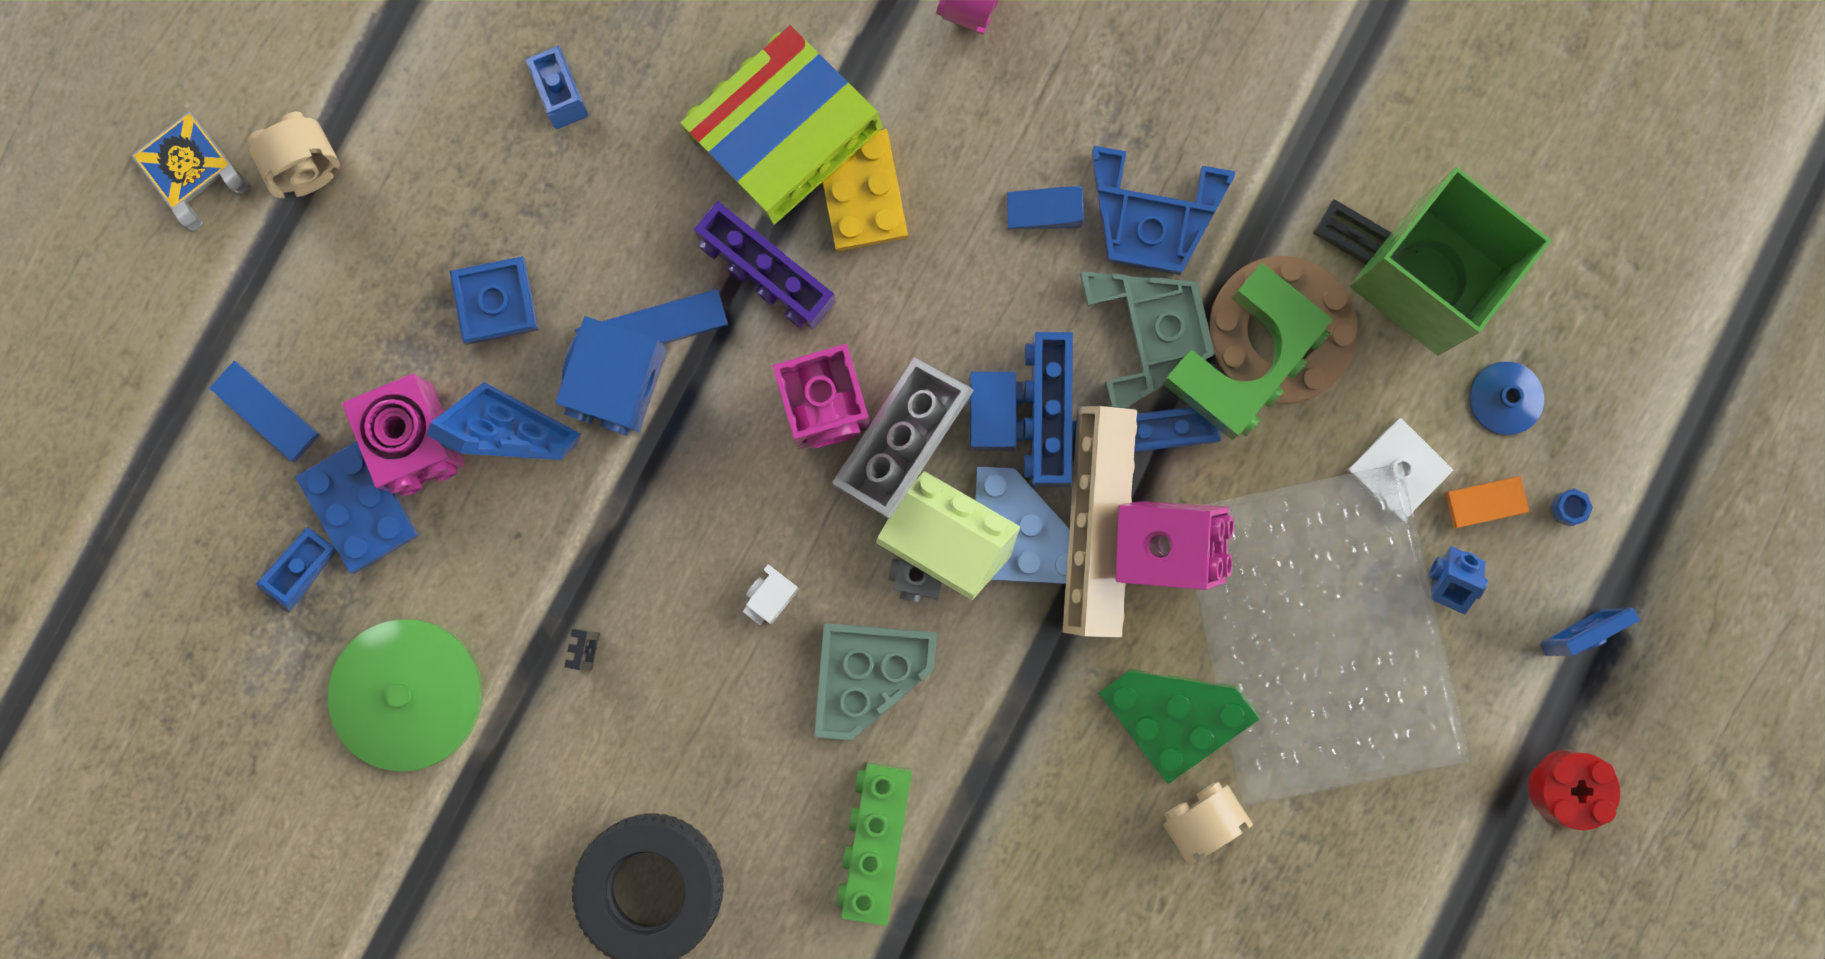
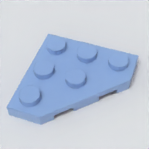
[975,466,1070,584]

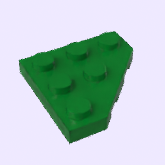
[1099,669,1260,784]

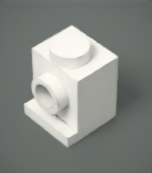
[743,564,800,625]

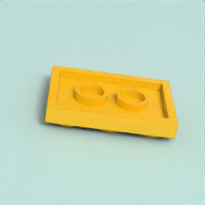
[823,129,908,252]

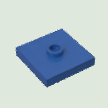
[450,256,539,345]
[1540,608,1641,656]

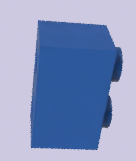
[970,372,1023,451]

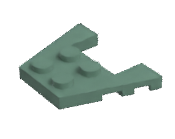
[1080,271,1215,408]

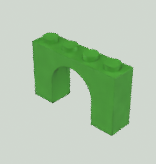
[1162,263,1333,440]

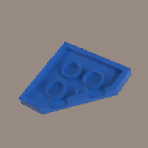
[426,382,581,460]

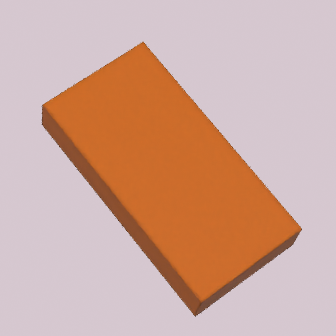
[1445,476,1530,529]

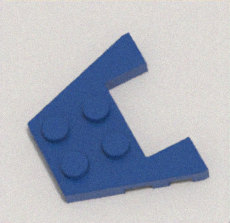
[1092,145,1235,275]

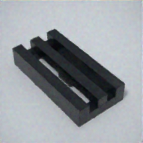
[1313,199,1391,265]
[564,629,600,670]

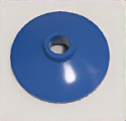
[1469,362,1544,435]

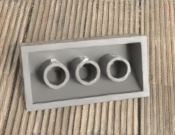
[832,357,974,519]

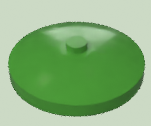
[328,619,483,772]

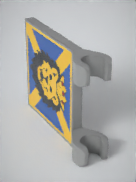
[131,111,250,232]

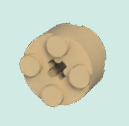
[247,111,340,198]
[1163,781,1253,865]

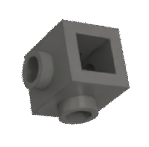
[888,558,942,603]

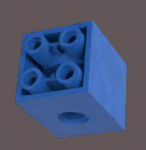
[555,316,668,436]

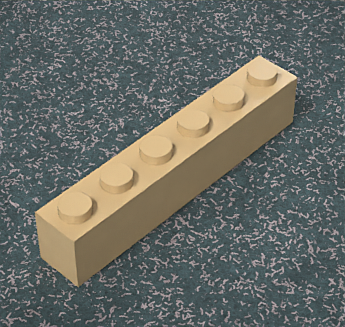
[1063,406,1137,637]

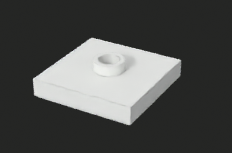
[1346,418,1453,523]

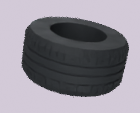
[572,813,724,959]

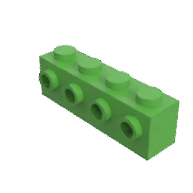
[836,762,912,926]

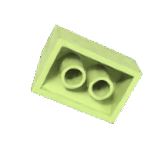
[876,471,1020,600]

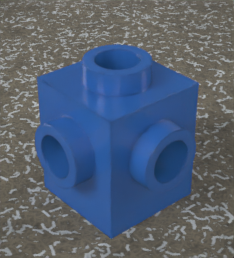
[1428,546,1488,615]

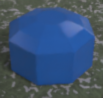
[1550,488,1593,527]

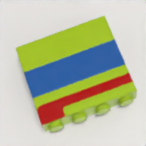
[680,25,883,225]

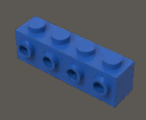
[1024,332,1073,487]

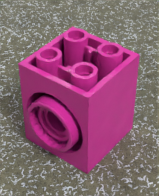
[772,343,870,449]
[342,373,466,497]
[1116,501,1234,590]

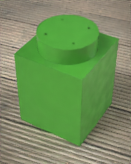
[1349,167,1552,356]

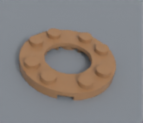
[1208,256,1358,404]

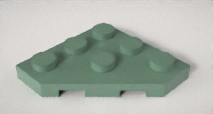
[814,623,937,740]

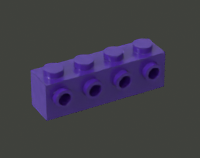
[694,200,836,331]

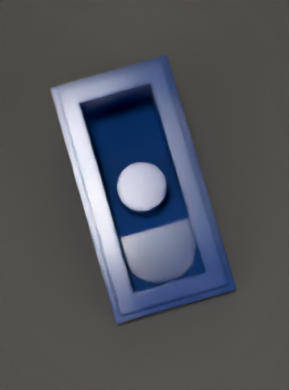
[525,45,588,129]
[1007,186,1083,229]
[256,527,337,612]

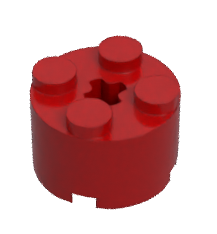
[1528,750,1621,831]

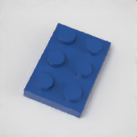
[295,441,419,574]

